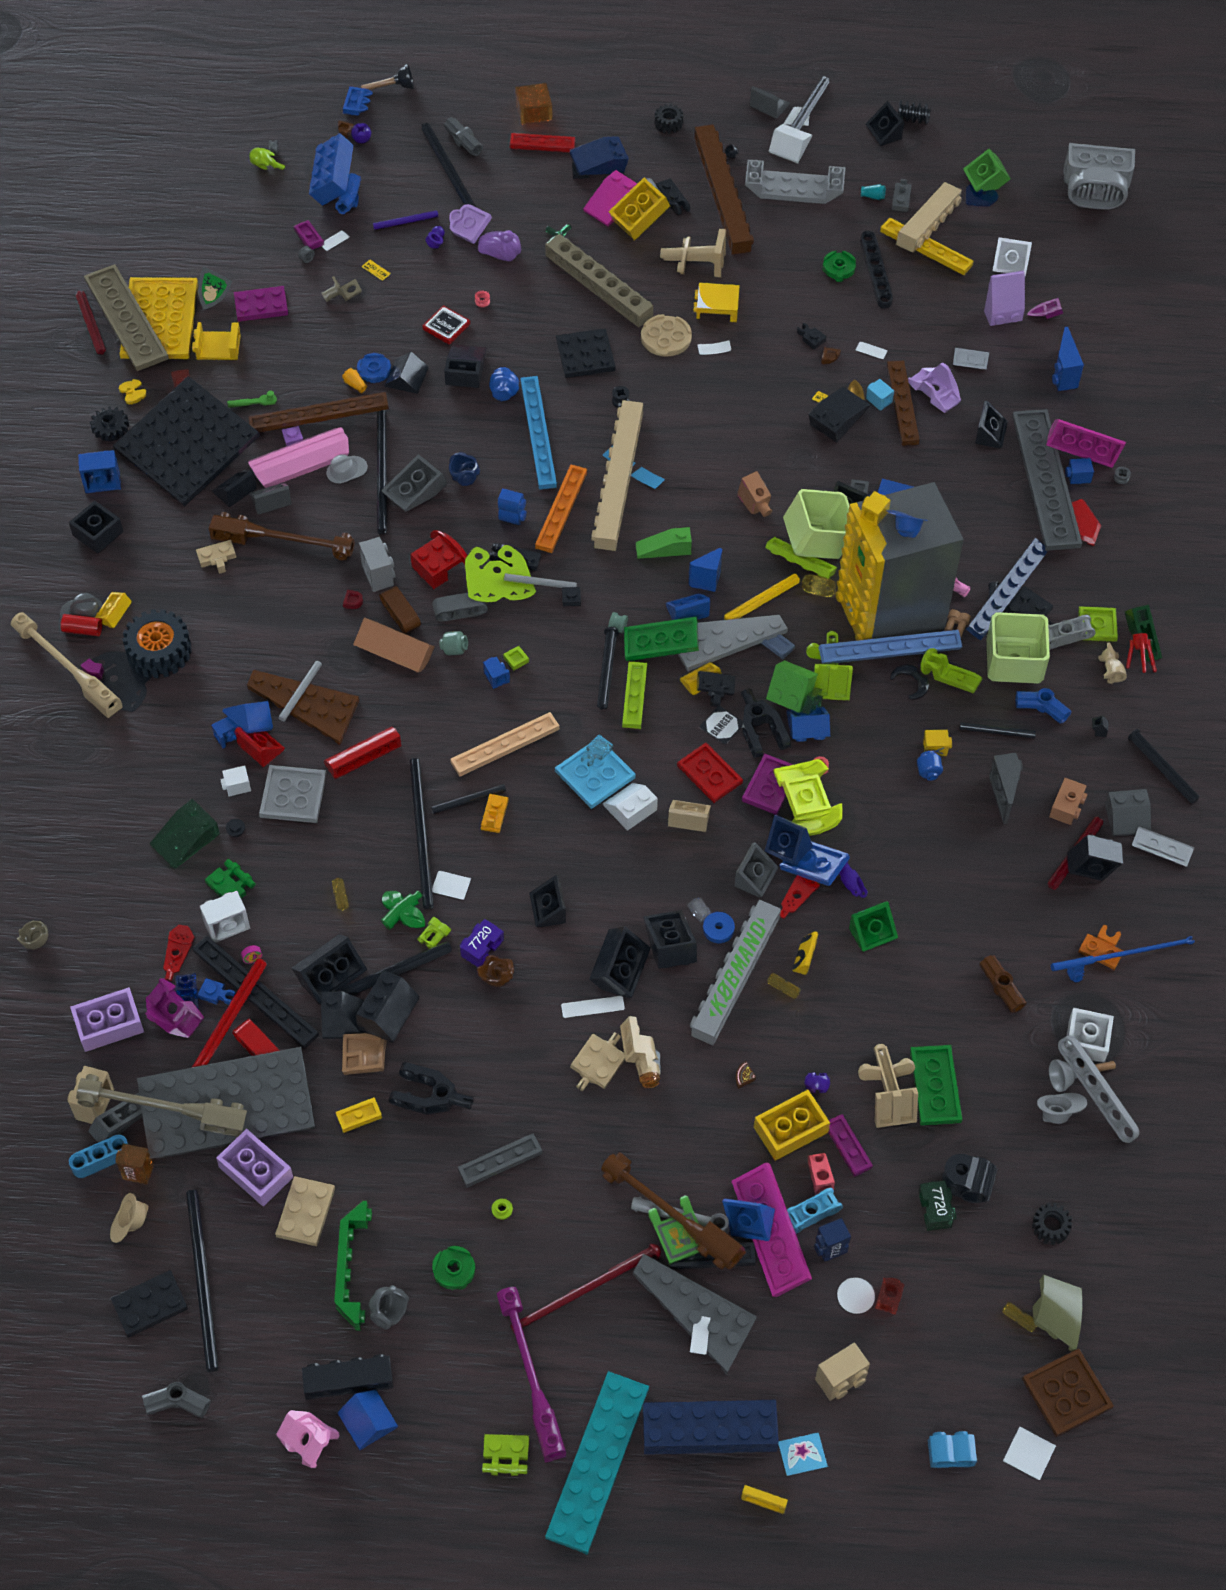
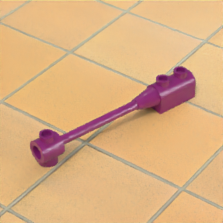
[496,1287,566,1463]

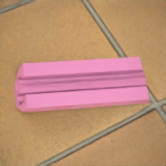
[248,427,349,488]

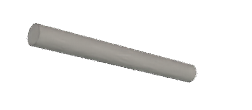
[504,574,577,588]
[278,661,322,722]

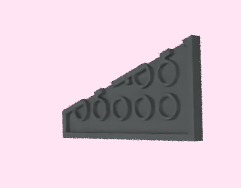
[633,1254,757,1375]

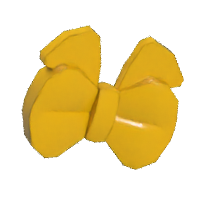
[119,379,146,405]

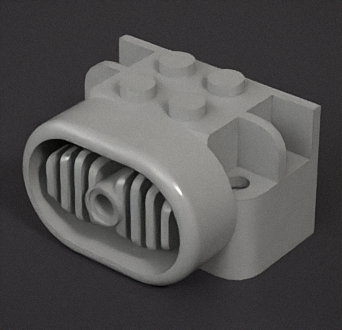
[1063,143,1135,210]

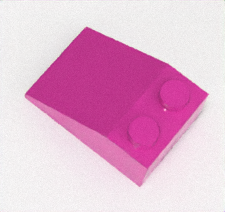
[583,170,637,226]

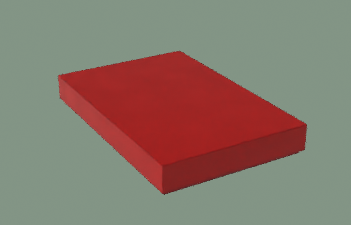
[677,742,743,803]

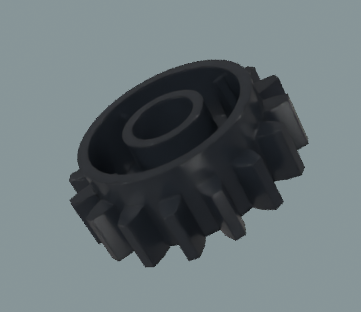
[90,406,129,442]

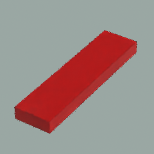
[510,133,575,152]

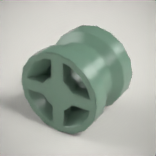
[608,612,628,633]

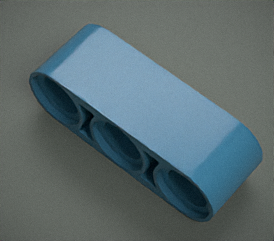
[69,1135,130,1178]

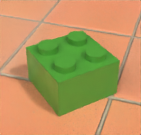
[766,661,818,713]

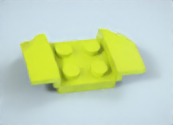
[773,759,842,836]

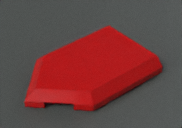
[1072,499,1101,546]

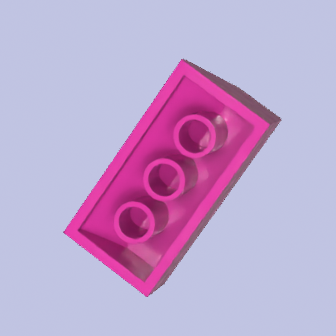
[1046,419,1126,468]

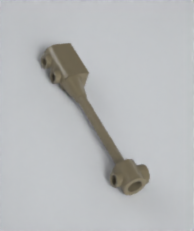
[76,1074,247,1137]

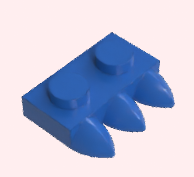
[343,87,373,116]

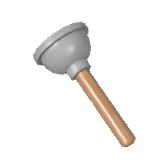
[1049,1059,1116,1092]

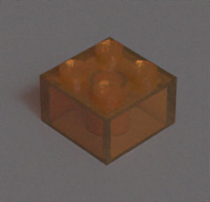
[515,83,552,124]

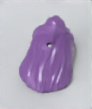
[478,230,521,261]

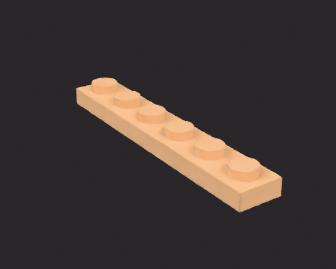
[450,712,559,777]

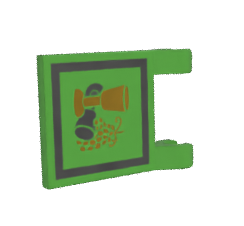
[649,1196,699,1264]

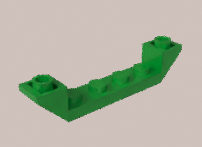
[334,1201,372,1331]

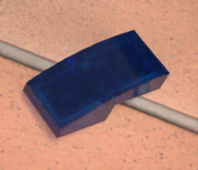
[175,973,199,1010]

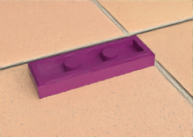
[828,1114,873,1177]

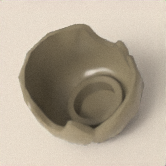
[17,920,49,950]

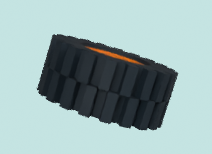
[122,609,192,678]

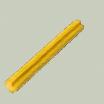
[724,574,800,620]

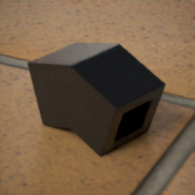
[1092,715,1108,737]

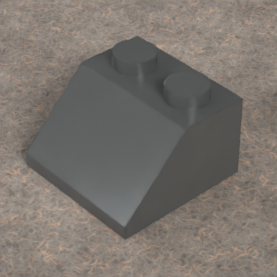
[1105,789,1151,837]

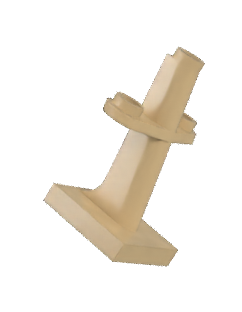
[660,229,726,277]
[858,1044,918,1128]

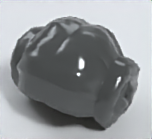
[369,1285,409,1330]

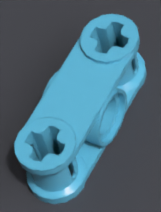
[787,1188,843,1234]

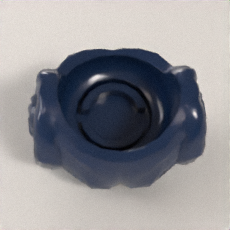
[448,452,480,486]

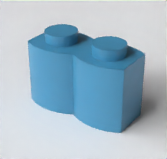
[928,1431,977,1468]

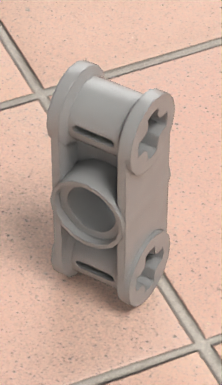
[1048,615,1096,650]

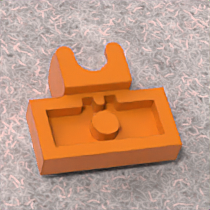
[1079,925,1123,970]

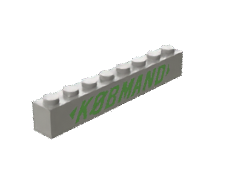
[690,900,781,1045]

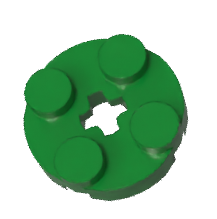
[822,251,856,282]
[432,1246,476,1290]

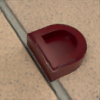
[343,590,363,609]

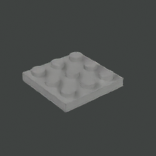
[259,765,327,823]

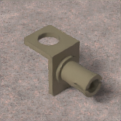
[321,276,362,302]

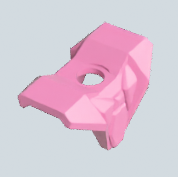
[276,1410,340,1468]

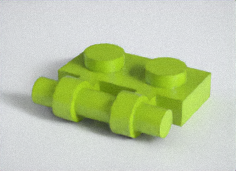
[482,1434,529,1476]

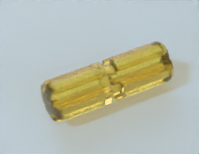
[332,878,349,910]
[767,973,801,999]
[1002,1302,1037,1332]

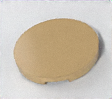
[641,314,692,357]

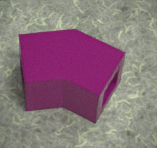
[80,658,104,680]

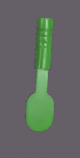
[227,391,277,408]

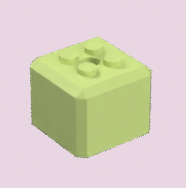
[783,489,849,559]
[987,612,1050,683]

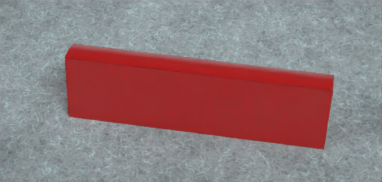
[324,726,401,779]

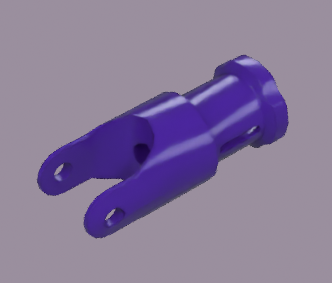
[839,861,868,898]

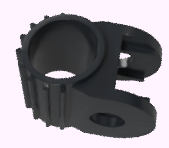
[942,1154,998,1203]

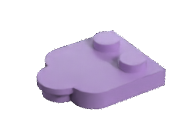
[449,204,492,244]

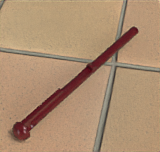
[510,1244,661,1333]

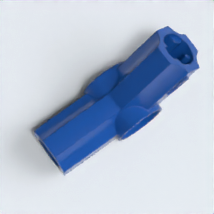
[335,173,361,214]
[1015,688,1072,724]

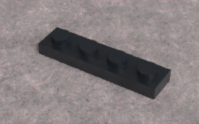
[670,1242,756,1270]

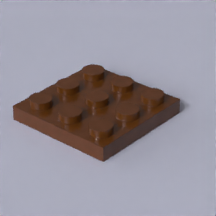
[1022,1349,1114,1437]

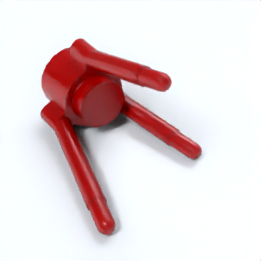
[1126,633,1157,673]

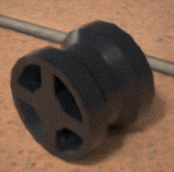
[612,386,629,408]

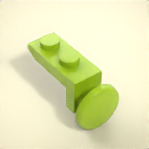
[921,648,982,693]

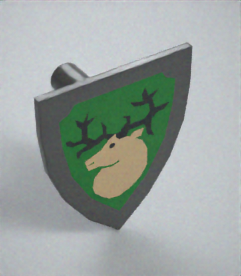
[198,266,232,310]

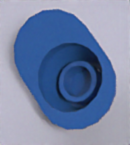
[886,509,928,538]

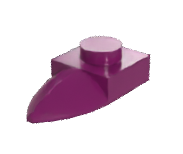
[1027,298,1063,319]

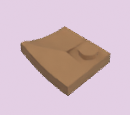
[342,1034,387,1075]

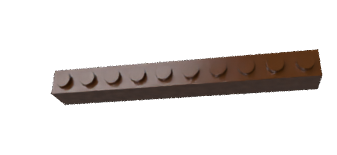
[694,124,754,255]

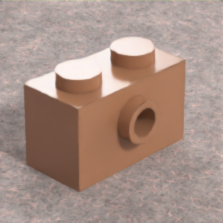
[1049,778,1088,825]

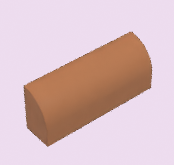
[353,618,435,672]

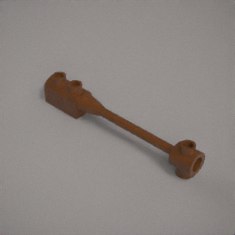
[209,512,355,561]
[601,1152,746,1270]

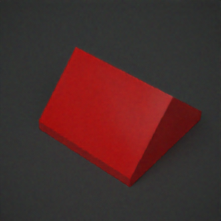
[235,727,285,767]

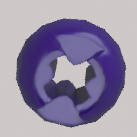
[351,123,371,143]
[804,1073,830,1093]

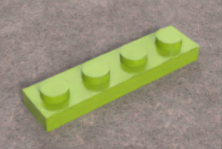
[765,537,837,579]
[622,662,647,729]

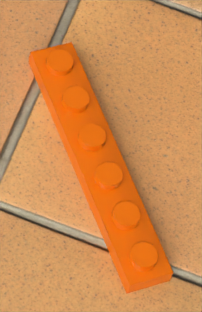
[535,464,587,553]

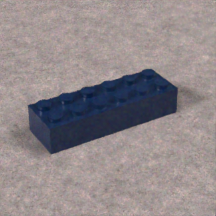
[643,1400,779,1455]

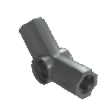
[142,1382,211,1419]

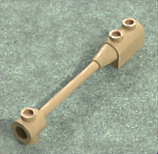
[11,612,123,718]

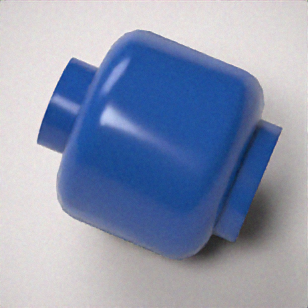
[917,751,943,781]

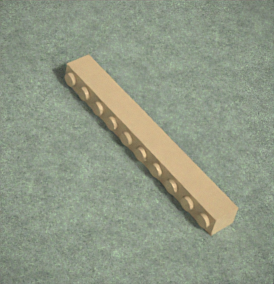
[591,400,643,551]

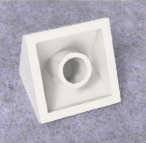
[769,124,812,163]
[993,237,1032,276]

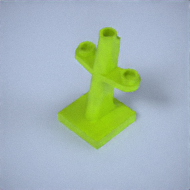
[806,631,853,700]

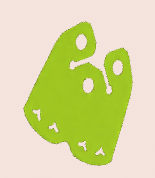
[465,545,536,602]

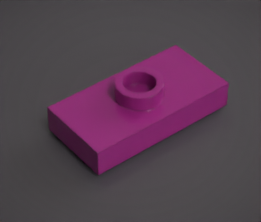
[294,220,324,250]

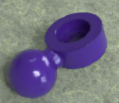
[425,226,445,248]

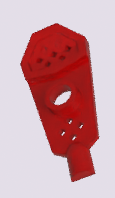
[780,875,820,919]
[163,925,195,981]

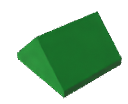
[849,901,898,952]

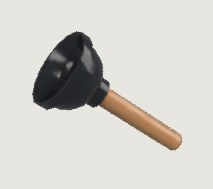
[361,64,414,90]

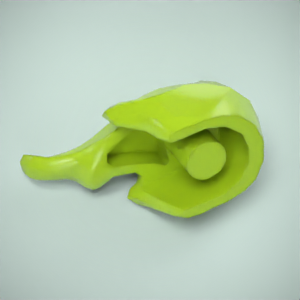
[249,147,285,170]

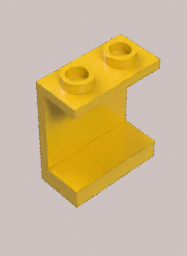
[192,322,241,360]

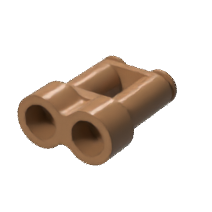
[944,609,971,638]

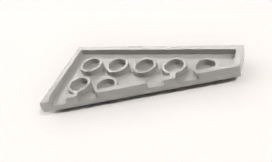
[678,615,788,672]

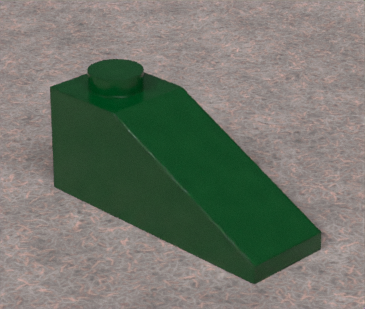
[1124,605,1162,662]

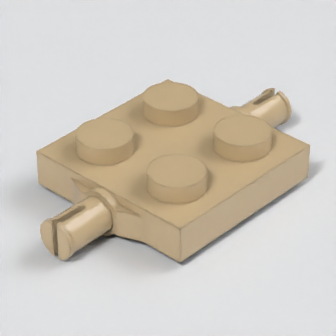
[570,1032,625,1091]

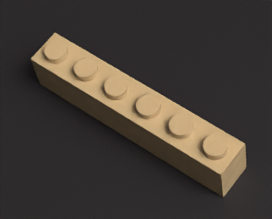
[896,182,962,253]

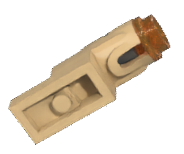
[620,1016,661,1088]

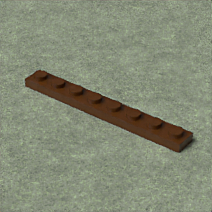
[249,392,389,432]

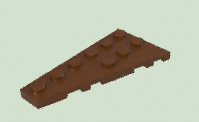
[247,670,359,745]

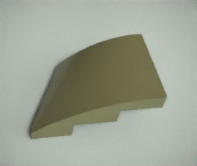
[1033,1275,1082,1352]

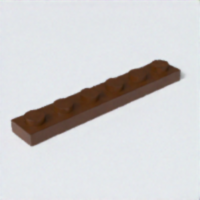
[887,361,920,446]

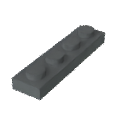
[458,1133,542,1188]

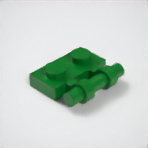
[205,859,256,899]

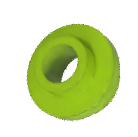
[492,1199,513,1220]

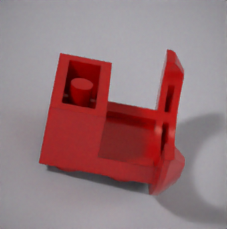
[411,530,468,589]

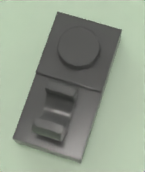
[892,179,912,212]

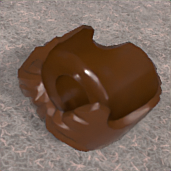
[477,955,514,987]

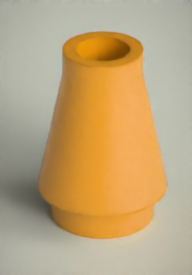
[342,368,367,393]

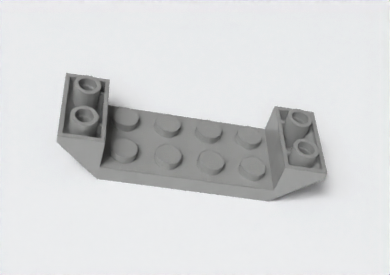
[745,159,845,204]

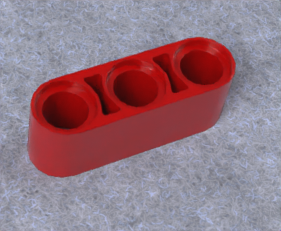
[232,1019,280,1056]

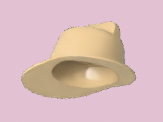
[110,1193,148,1243]

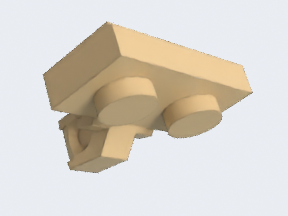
[196,540,236,574]

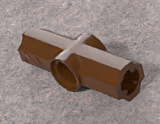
[979,955,1027,1013]

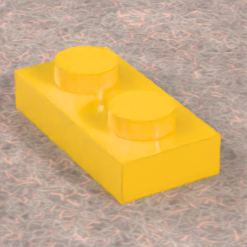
[336,1097,382,1133]

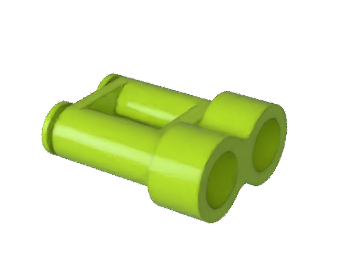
[417,917,451,949]

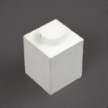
[220,766,251,796]

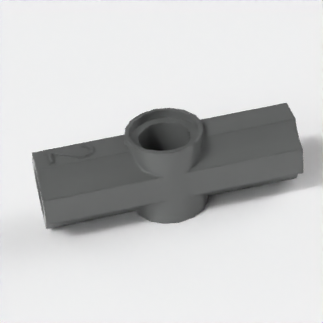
[444,117,483,157]

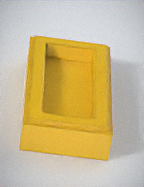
[741,1485,788,1514]

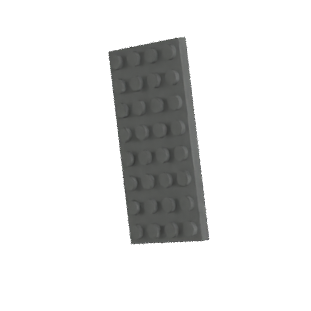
[137,1047,315,1160]

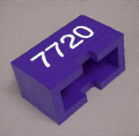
[460,919,504,967]

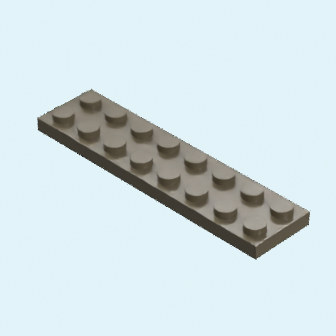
[84,264,169,371]

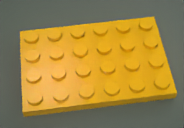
[120,277,198,359]

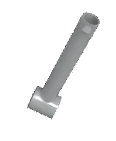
[631,1196,729,1234]

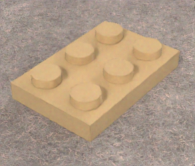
[276,1176,335,1246]

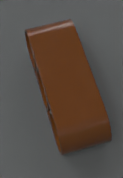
[379,586,421,634]

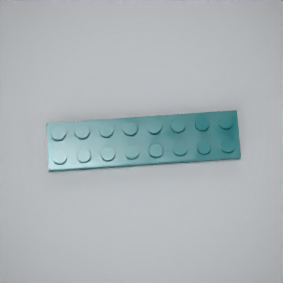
[545,1371,649,1555]

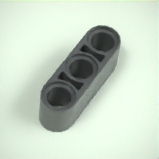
[432,592,488,622]

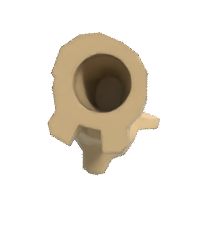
[1098,643,1127,684]

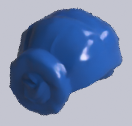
[489,367,519,401]

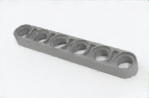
[1058,1036,1139,1143]

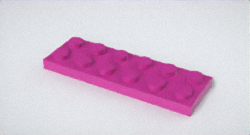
[732,1162,812,1297]

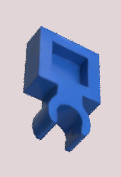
[198,978,235,1005]

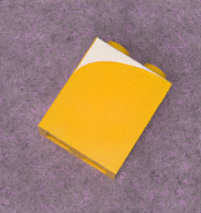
[693,283,739,322]

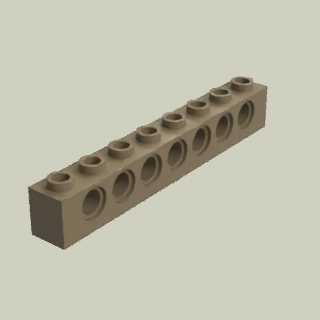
[545,234,653,327]

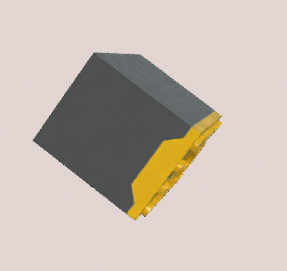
[835,482,964,641]

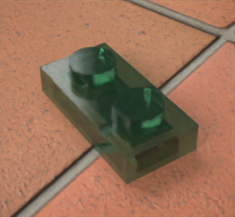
[802,687,823,715]

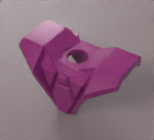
[145,978,204,1038]

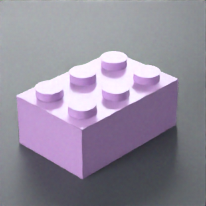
[70,987,144,1052]
[216,1129,293,1207]

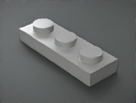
[1132,827,1194,866]

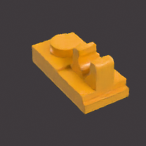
[481,794,508,833]

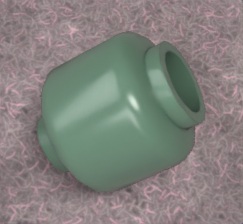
[439,631,468,656]

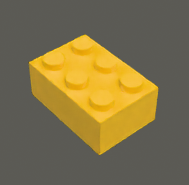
[608,178,670,240]
[754,1090,830,1161]

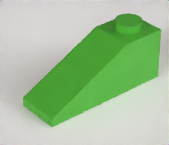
[636,527,692,559]

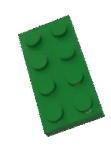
[624,617,699,661]
[910,1045,962,1125]

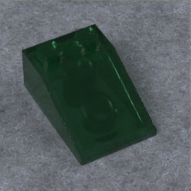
[150,799,220,869]

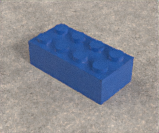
[309,133,354,206]

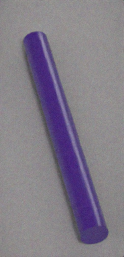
[373,210,438,230]

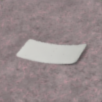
[698,340,731,355]

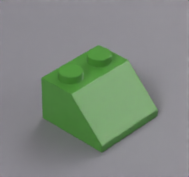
[963,149,1011,192]

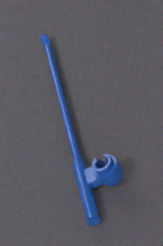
[1051,936,1195,982]

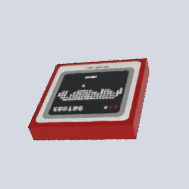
[423,305,470,345]

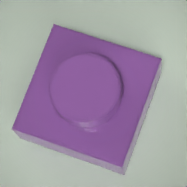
[282,426,303,446]

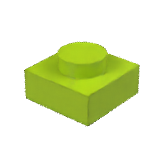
[503,646,529,671]

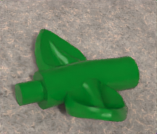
[381,891,425,930]

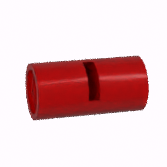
[61,614,102,637]

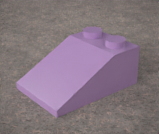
[984,271,1025,326]

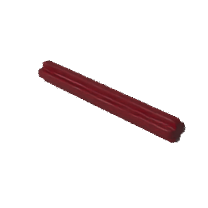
[76,290,106,355]
[1047,817,1104,890]

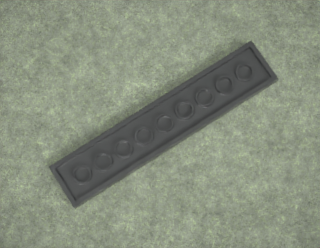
[1012,409,1082,551]

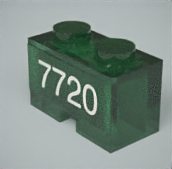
[918,1181,957,1231]

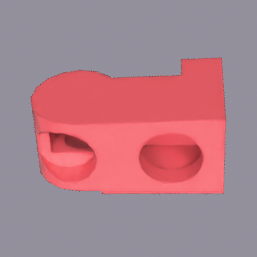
[808,1153,835,1195]

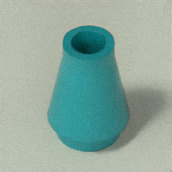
[861,184,886,201]

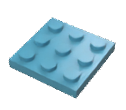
[555,737,636,809]

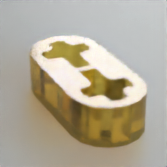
[802,574,836,597]

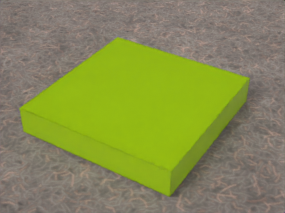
[1078,606,1118,642]

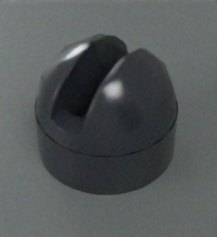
[724,144,739,159]

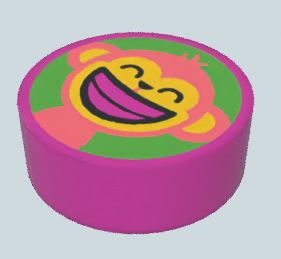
[241,945,262,964]

